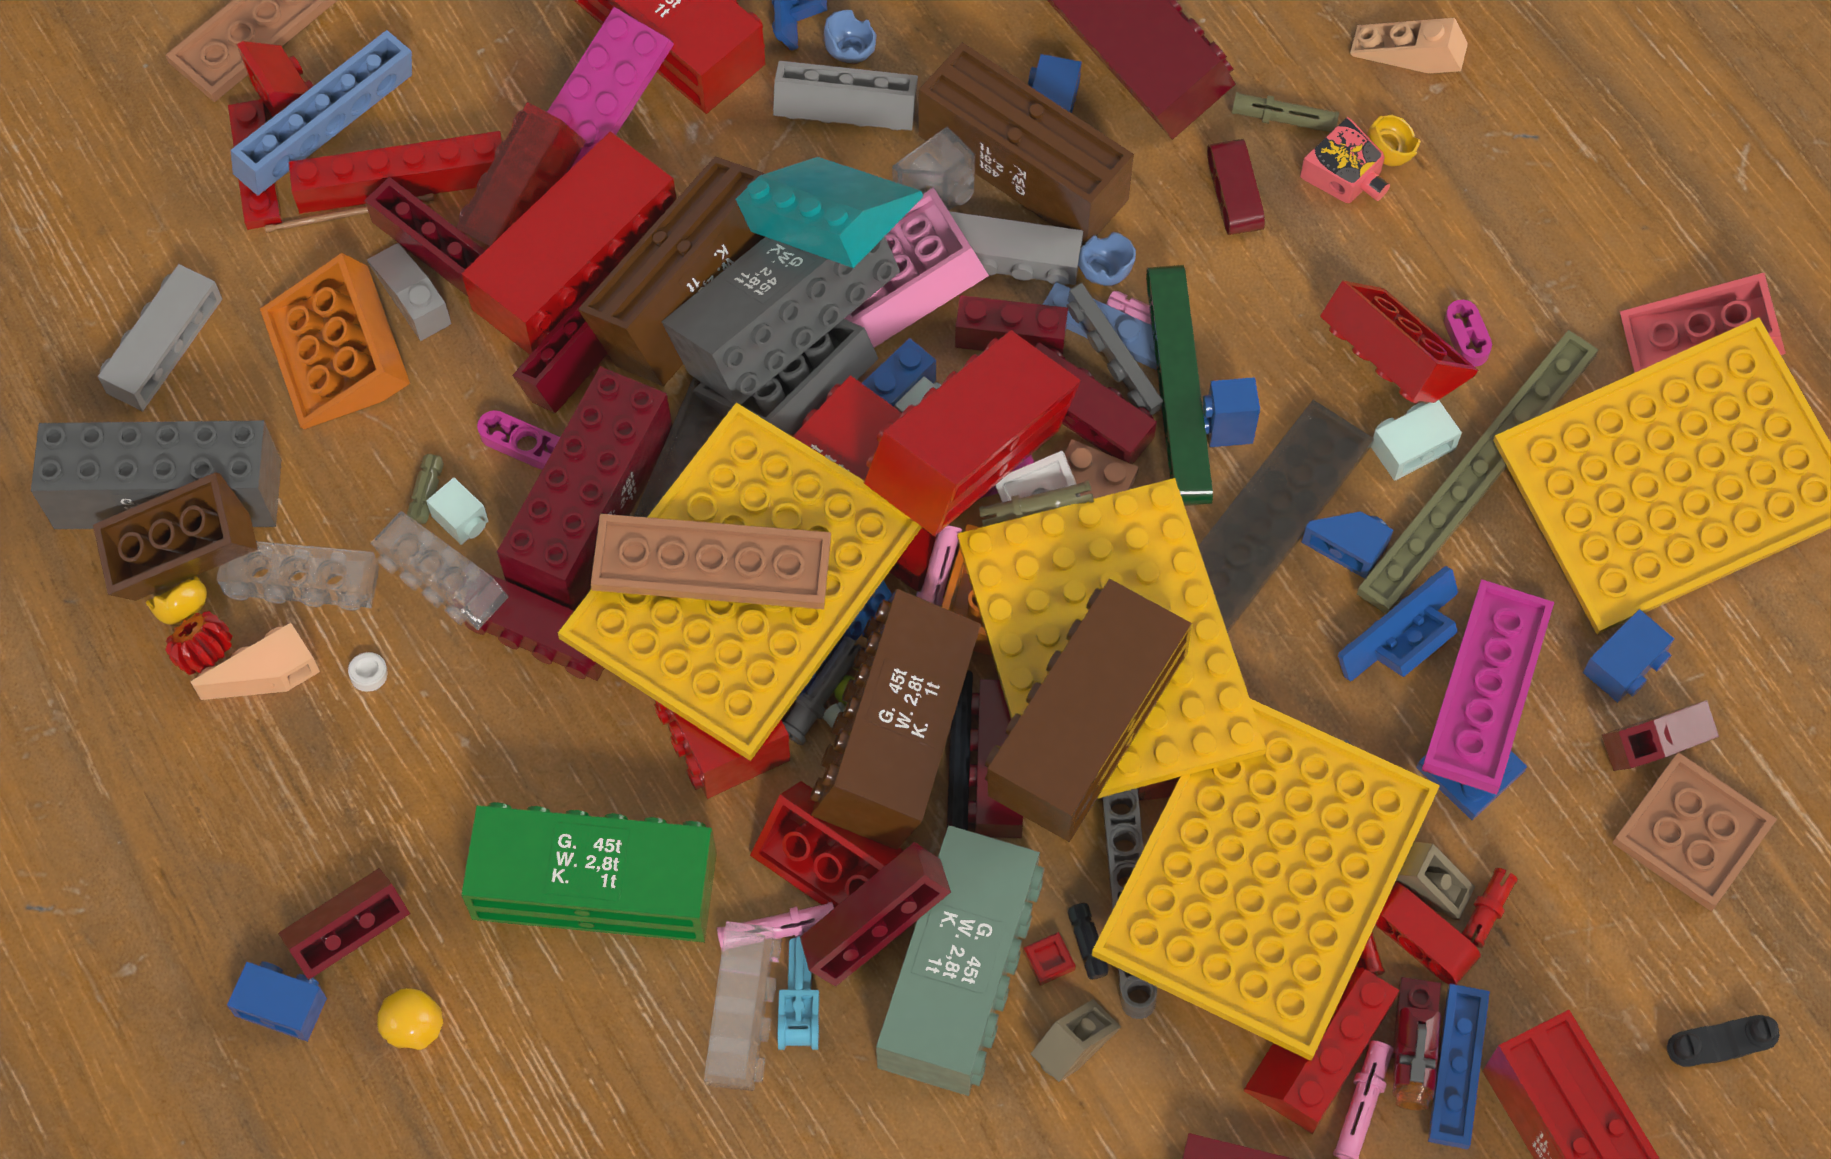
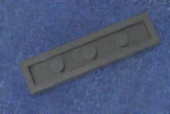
[1066,283,1163,415]

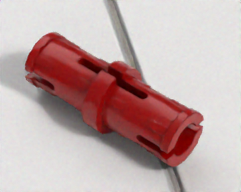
[1461,868,1518,948]

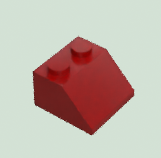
[236,41,314,118]

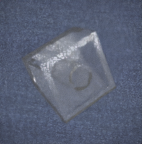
[892,127,975,211]

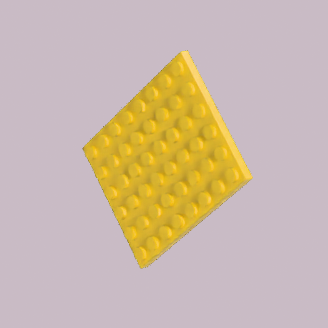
[1493,317,1831,634]
[558,403,922,761]
[957,478,1267,798]
[1092,699,1440,1061]

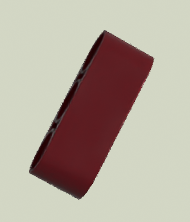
[1207,139,1265,235]

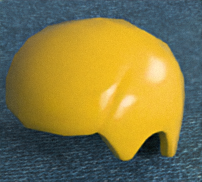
[1367,115,1421,166]
[145,576,207,625]
[377,988,443,1050]

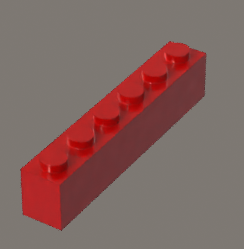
[289,131,508,214]

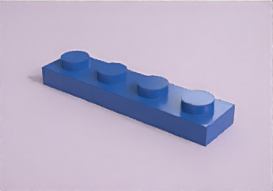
[1428,984,1490,1149]

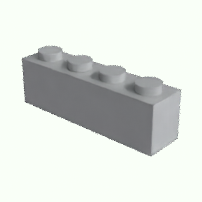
[773,61,918,130]
[949,211,1083,285]
[98,264,222,411]

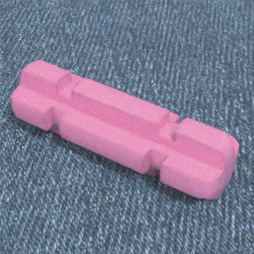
[1107,291,1151,325]

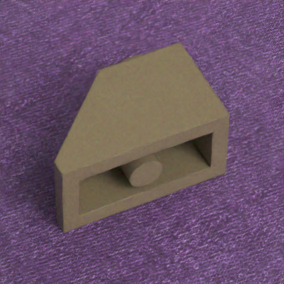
[1395,842,1475,920]
[1031,999,1121,1082]

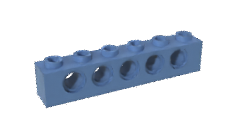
[230,30,412,196]

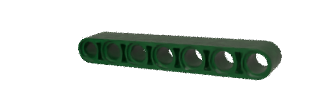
[1146,265,1213,506]

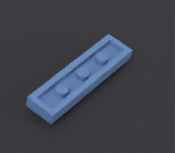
[1043,282,1157,370]

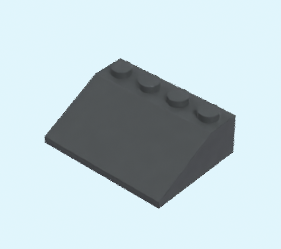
[694,319,879,436]

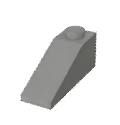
[367,243,451,341]

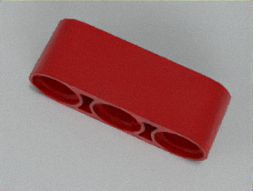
[1375,882,1481,985]

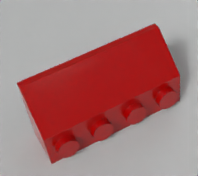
[1320,280,1479,403]
[750,781,904,908]
[1244,967,1400,1134]

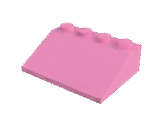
[844,187,989,347]

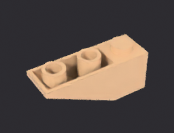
[1350,18,1468,74]
[190,623,320,700]

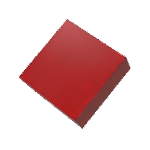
[1023,932,1076,986]

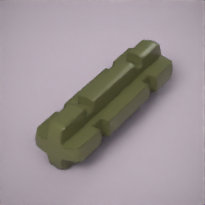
[407,454,444,524]

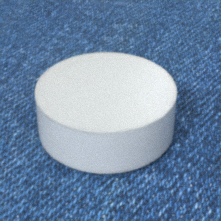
[348,652,388,692]

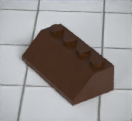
[93,472,258,601]

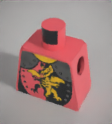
[1300,117,1390,203]

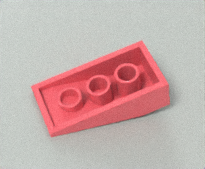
[1620,273,1786,372]

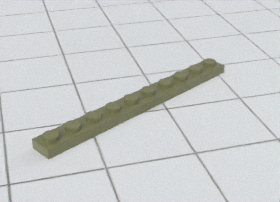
[1357,330,1599,614]

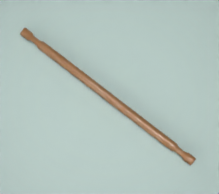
[265,193,434,233]

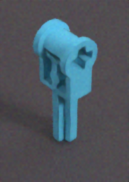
[778,936,820,1050]

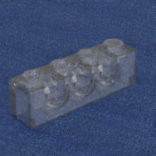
[370,511,509,630]
[216,541,379,610]

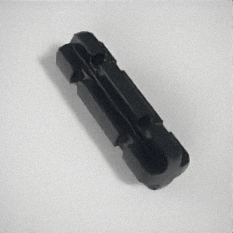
[1068,903,1109,980]

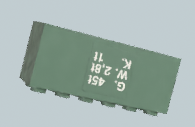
[876,825,1045,1096]

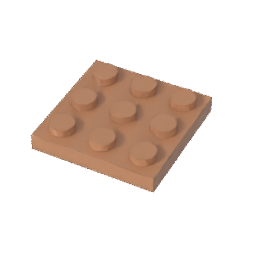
[1612,752,1777,912]

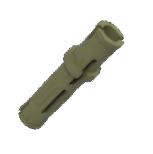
[1232,92,1339,132]
[979,480,1094,527]

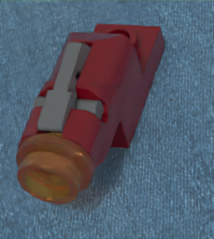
[1392,977,1441,1111]

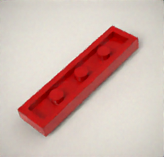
[228,99,282,230]

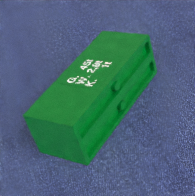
[461,802,717,943]

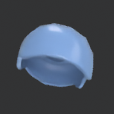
[824,10,877,63]
[1078,232,1136,286]

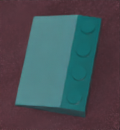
[736,157,923,268]

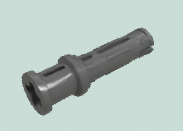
[782,636,863,745]

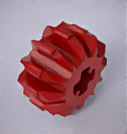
[165,611,233,675]

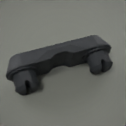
[1667,1015,1780,1067]

